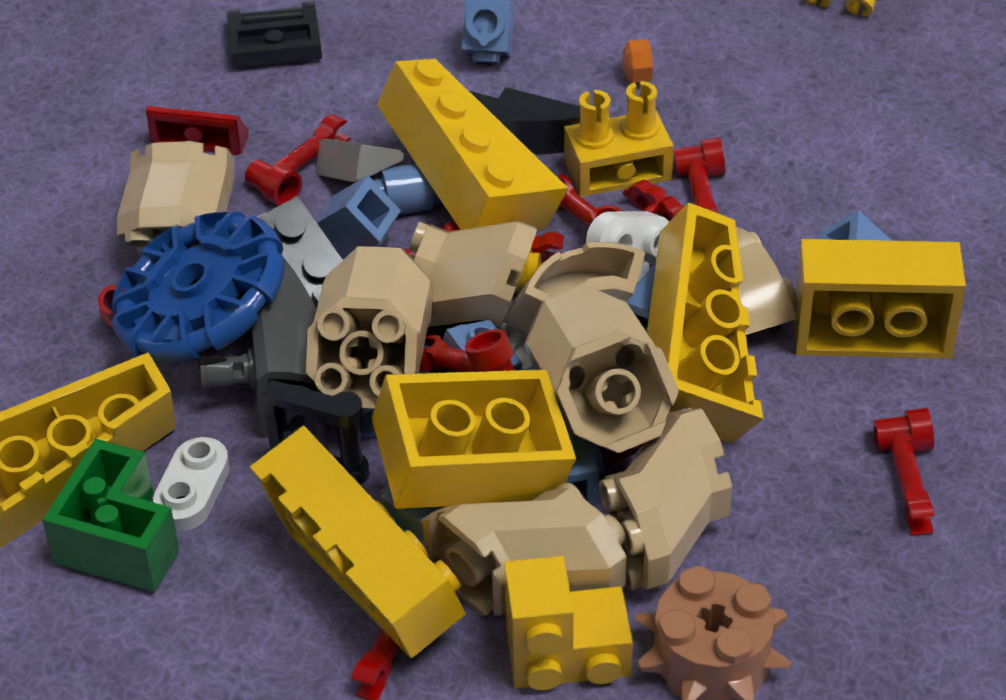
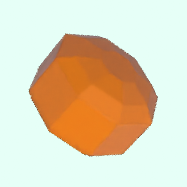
[622,39,653,84]

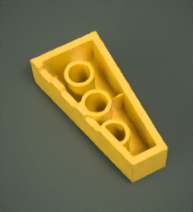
[647,202,763,443]
[0,352,176,548]

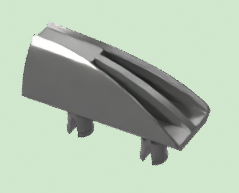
[194,254,322,438]

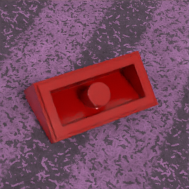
[145,106,249,156]

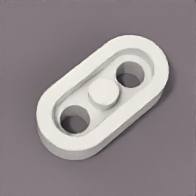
[586,211,669,264]
[153,437,230,531]

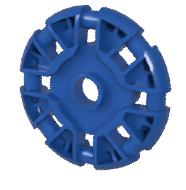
[111,211,285,364]

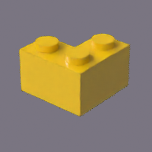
[504,555,633,690]

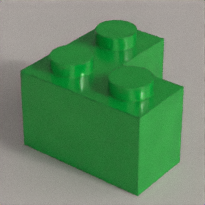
[42,439,179,592]

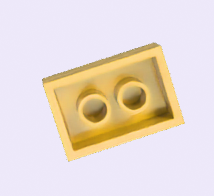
[794,239,966,359]
[372,370,576,509]

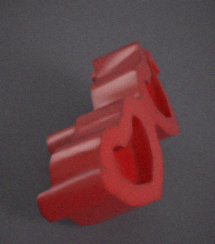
[623,179,684,222]

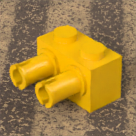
[564,81,674,197]

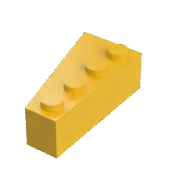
[376,59,568,231]
[250,425,466,658]

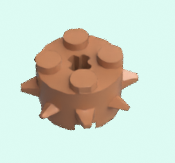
[635,566,792,700]

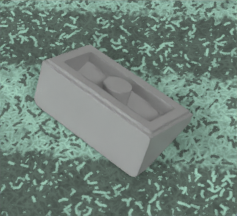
[316,138,404,182]

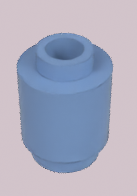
[372,164,443,215]

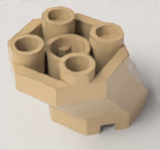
[117,141,235,256]
[408,221,538,327]
[306,246,433,409]
[524,284,679,453]
[599,408,732,591]
[422,483,627,616]

